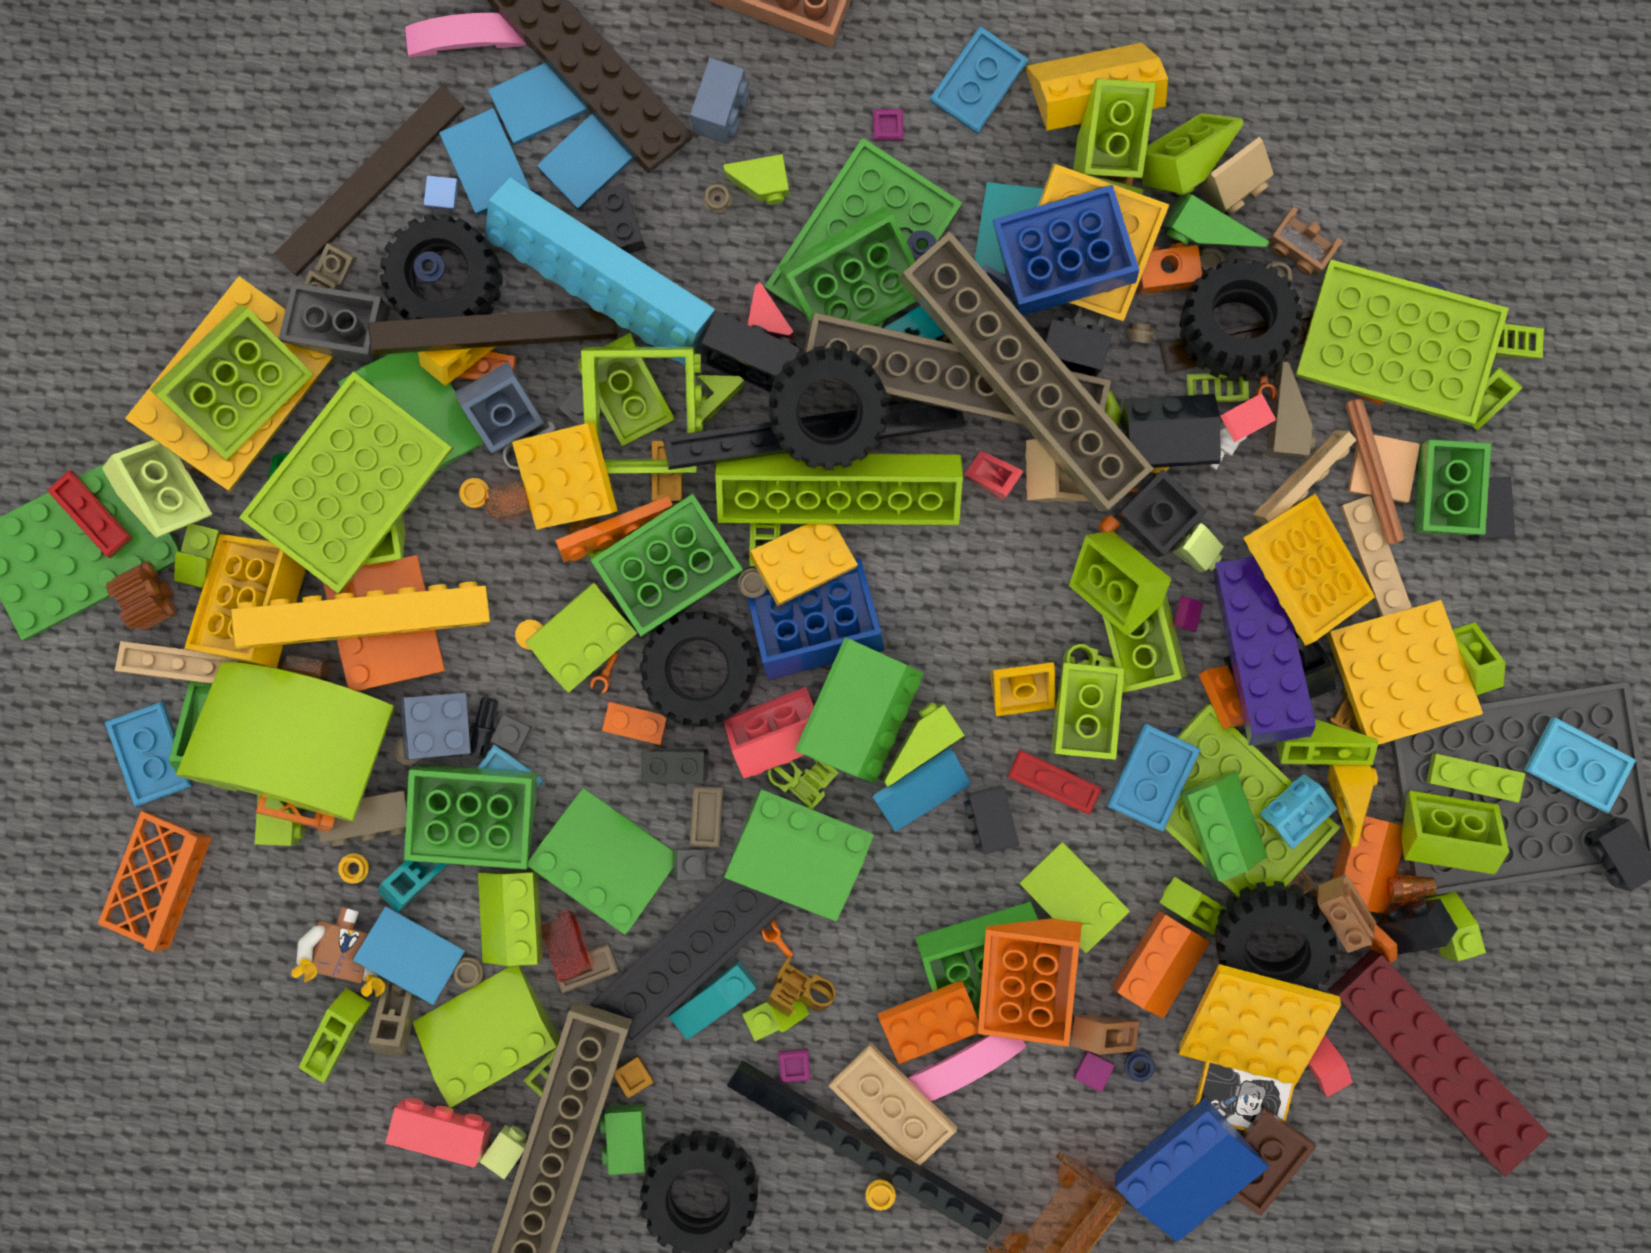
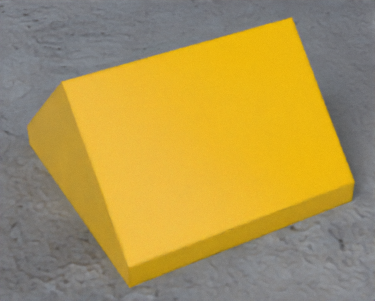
[989,662,1055,716]

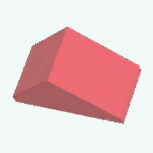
[747,282,794,340]
[1220,393,1276,442]
[964,450,1023,501]
[1308,1035,1353,1098]

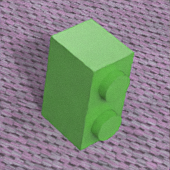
[600,1104,648,1175]

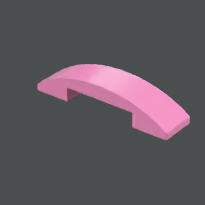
[405,13,527,57]
[907,1035,1026,1101]

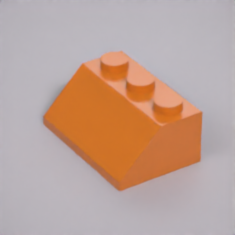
[1332,816,1403,914]
[1112,910,1210,1019]

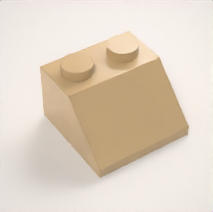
[1198,136,1274,216]
[1025,439,1090,502]

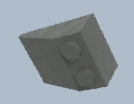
[279,282,390,364]

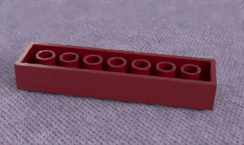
[1328,950,1550,1177]

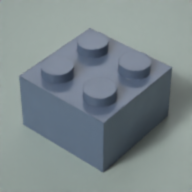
[690,57,750,144]
[455,362,544,454]
[399,693,471,759]

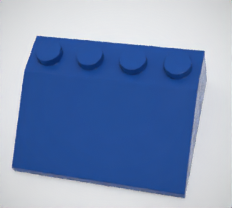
[993,185,1139,316]
[747,558,885,680]
[1115,1097,1269,1242]

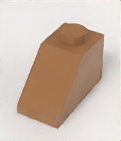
[1071,1014,1139,1055]

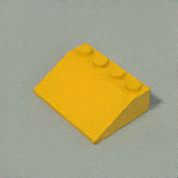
[1026,43,1168,131]
[184,534,306,668]

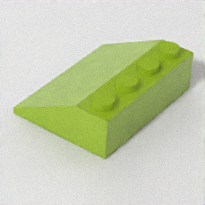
[150,304,314,460]
[412,965,560,1108]

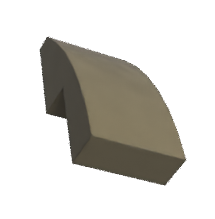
[304,243,357,290]

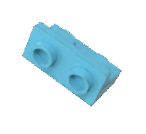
[1260,774,1337,849]

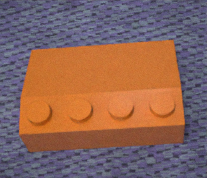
[323,555,445,692]
[978,918,1082,1047]

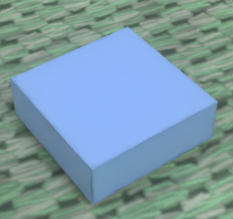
[424,176,459,211]

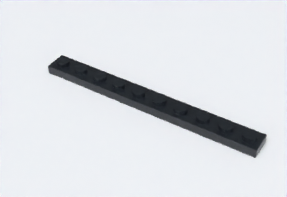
[663,401,965,470]
[727,1060,1003,1240]

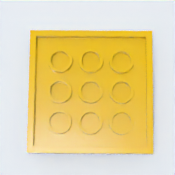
[1038,163,1169,321]
[1243,493,1375,646]
[1326,600,1483,745]
[1179,964,1341,1086]

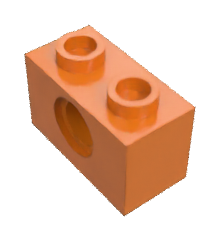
[1137,242,1202,295]

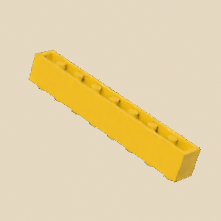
[231,582,490,650]

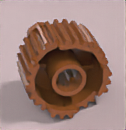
[106,561,177,631]

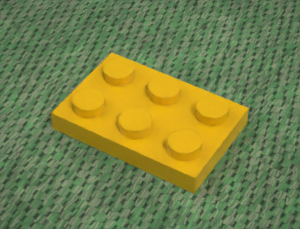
[749,524,858,606]

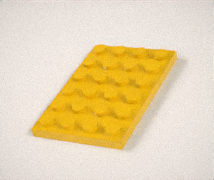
[125,276,335,492]

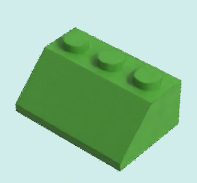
[1414,440,1491,535]
[1180,770,1268,882]

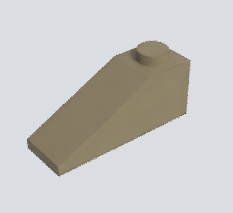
[1267,362,1316,459]
[369,979,416,1057]

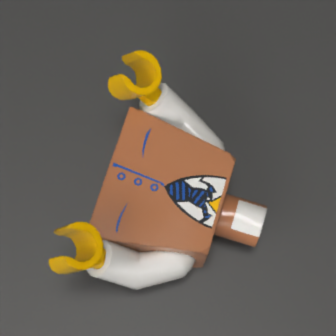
[291,907,385,997]

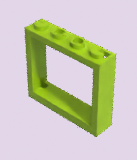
[581,346,703,473]

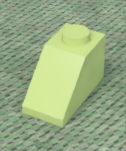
[1171,523,1224,573]

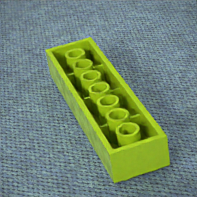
[715,453,963,525]

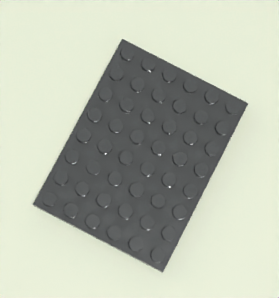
[1391,681,1651,897]

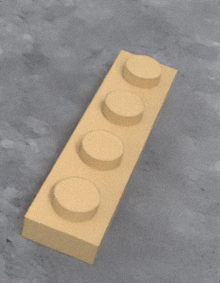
[1253,430,1357,524]
[1340,495,1412,617]
[115,641,242,684]

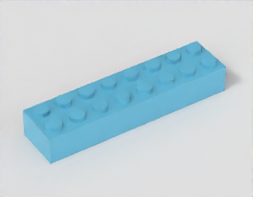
[484,178,715,366]

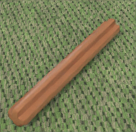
[1345,399,1404,544]

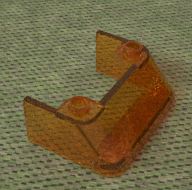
[985,1152,1126,1253]

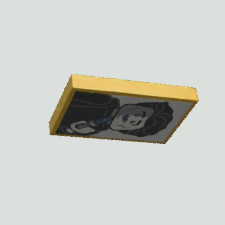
[1193,1061,1295,1131]

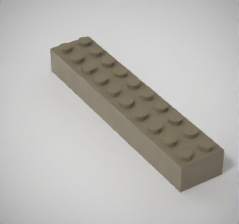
[898,231,1154,511]
[804,312,1111,426]
[491,1001,632,1253]

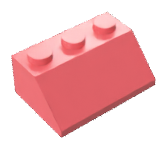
[724,686,814,779]
[385,1098,491,1168]

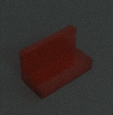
[541,910,593,982]

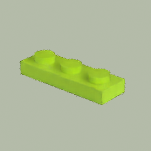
[1426,753,1525,803]

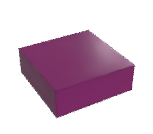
[873,109,903,141]
[1173,596,1203,632]
[778,1048,811,1083]
[1073,1051,1115,1092]

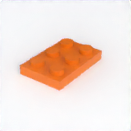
[877,980,979,1064]

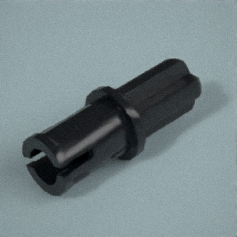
[468,697,498,758]

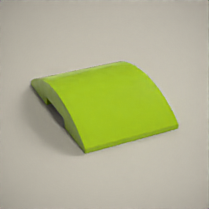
[176,662,395,822]

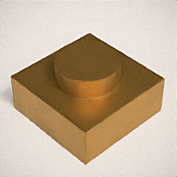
[614,1054,655,1098]

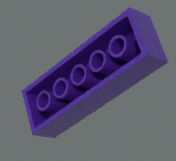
[1213,557,1316,745]

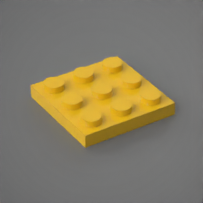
[512,421,618,530]

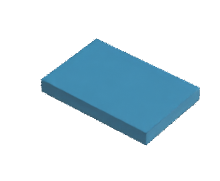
[929,26,1029,134]
[488,63,589,146]
[439,108,530,216]
[537,114,634,210]
[105,702,194,807]
[1106,723,1201,832]
[872,748,971,832]
[352,906,464,1005]

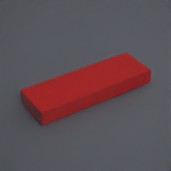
[47,470,133,558]
[1007,750,1102,815]

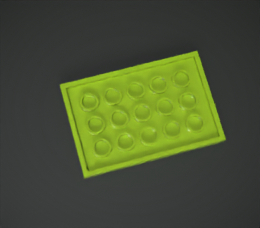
[1294,259,1509,426]
[239,371,454,594]
[1165,704,1340,898]

